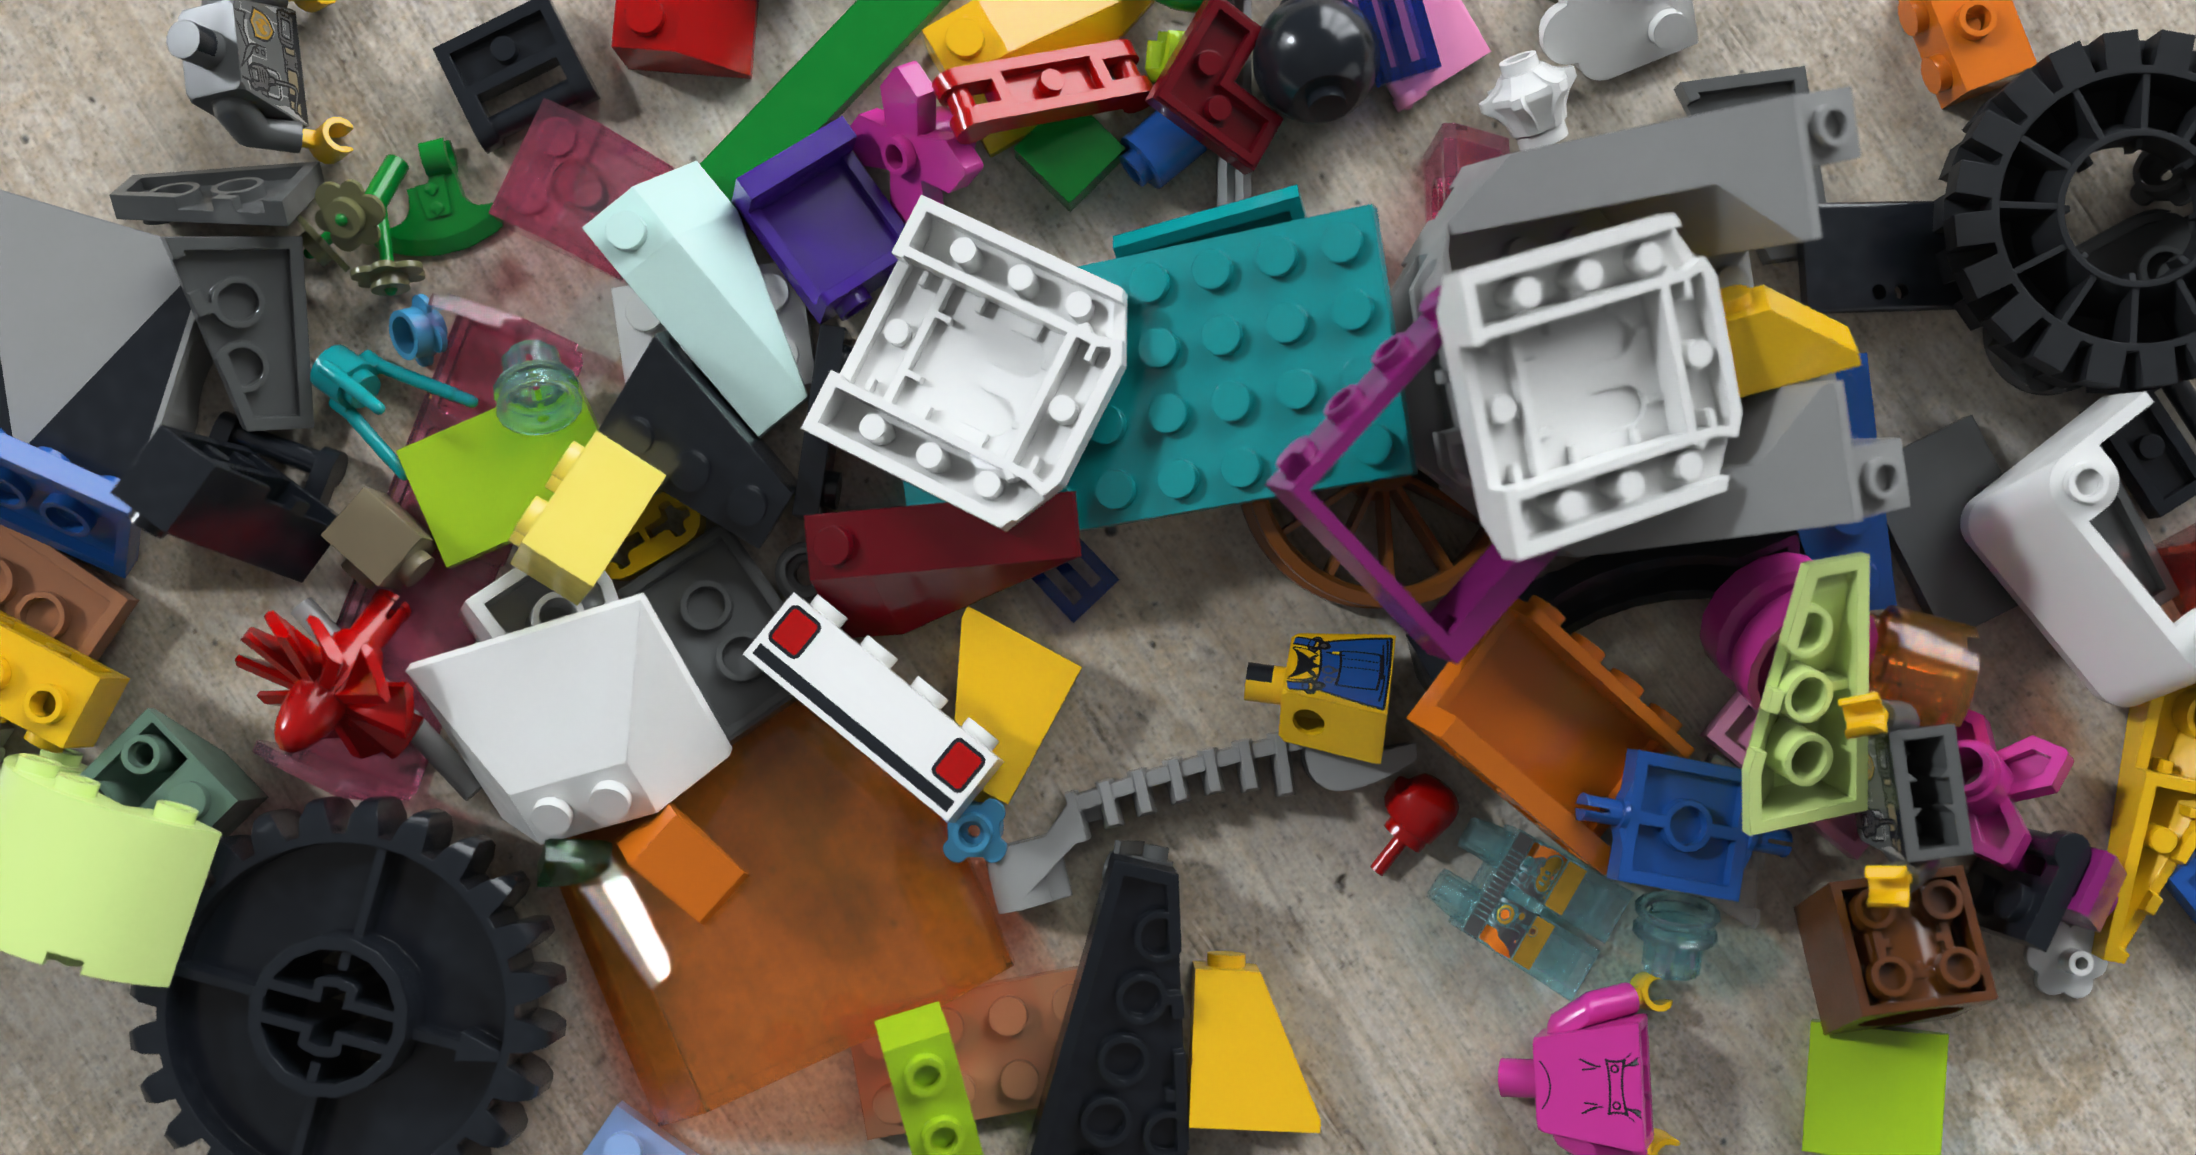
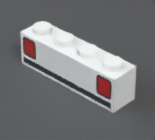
[743,592,1004,823]

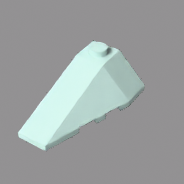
[582,161,809,438]

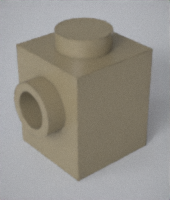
[321,486,438,590]

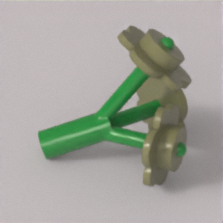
[295,154,426,296]

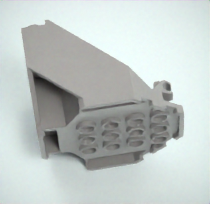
[1390,86,1911,557]

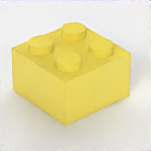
[508,431,666,606]

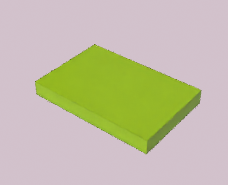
[396,374,600,569]

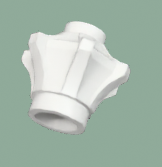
[1479,50,1577,151]

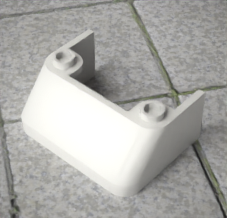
[1960,391,2196,707]

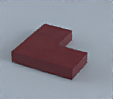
[1144,0,1284,175]

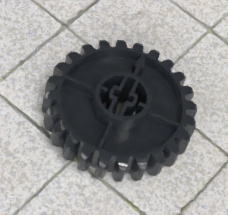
[129,795,567,1155]

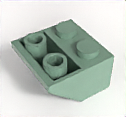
[80,708,268,838]

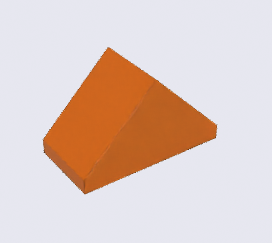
[615,801,749,925]

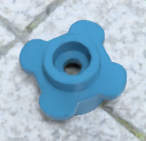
[389,294,448,367]
[943,798,1007,863]

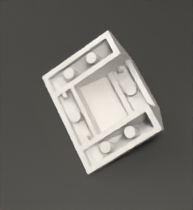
[406,592,732,845]

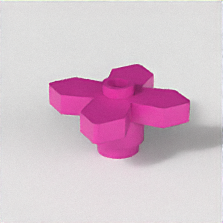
[850,61,983,225]
[1934,702,2074,871]

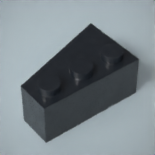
[110,425,339,583]

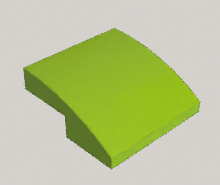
[1802,1018,1949,1155]

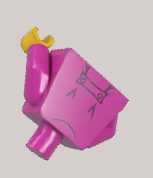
[1498,972,1681,1155]

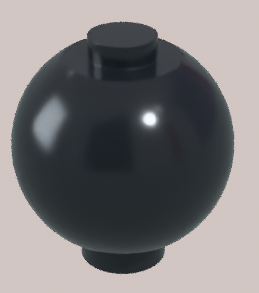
[1253,0,1380,124]

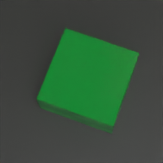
[1014,115,1125,212]

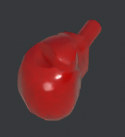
[1370,773,1459,876]

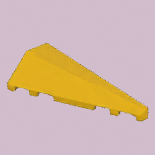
[2091,683,2196,964]

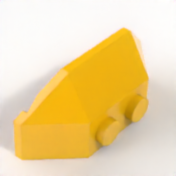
[1720,285,1862,397]

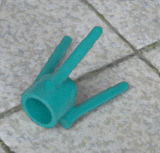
[310,344,479,481]

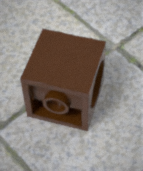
[1794,865,1999,1035]

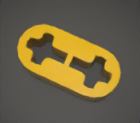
[605,492,706,581]

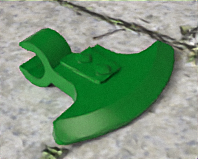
[373,138,516,257]

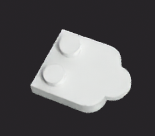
[1539,0,1699,81]

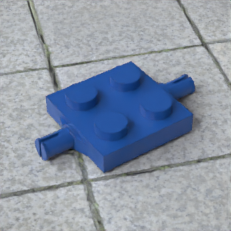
[1575,749,1793,902]

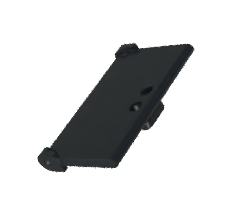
[1797,201,1963,314]

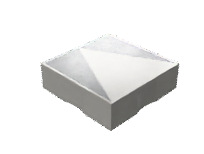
[0,190,214,479]

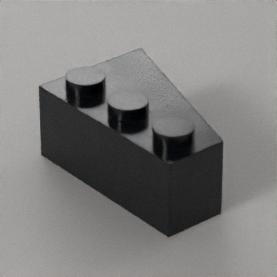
[598,330,797,549]

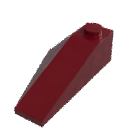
[804,491,1082,638]

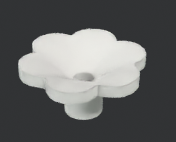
[2023,921,2108,999]

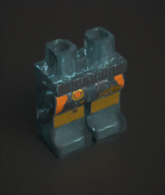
[1427,817,1634,1001]

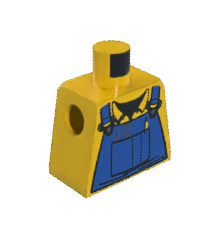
[1244,633,1396,764]

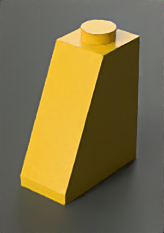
[954,606,1082,805]
[1187,951,1321,1133]

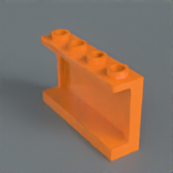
[1406,595,1695,876]

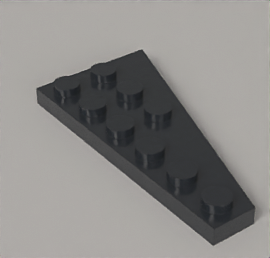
[1024,852,1190,1155]

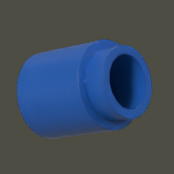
[1119,110,1207,189]

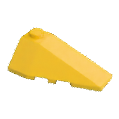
[922,0,1155,158]

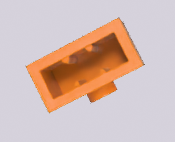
[1898,0,2037,109]

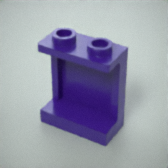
[732,116,905,325]

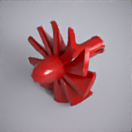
[235,589,424,759]

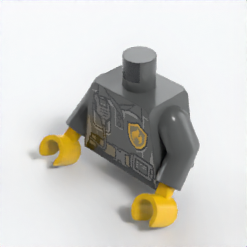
[166,0,354,164]
[1838,692,1974,908]

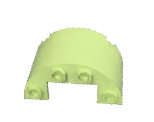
[0,748,222,988]

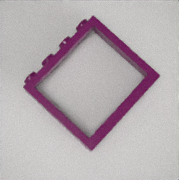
[1265,284,1564,665]

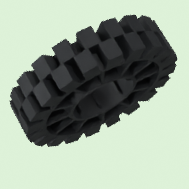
[1933,29,2196,394]

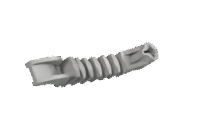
[985,732,1418,914]

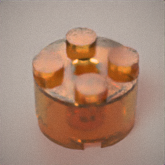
[1869,605,1980,728]

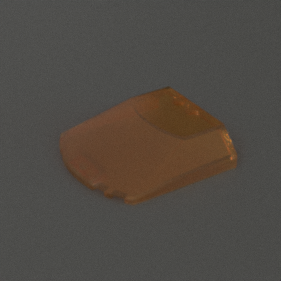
[543,700,1015,1127]

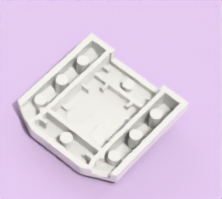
[801,195,1127,532]
[1436,213,1742,561]

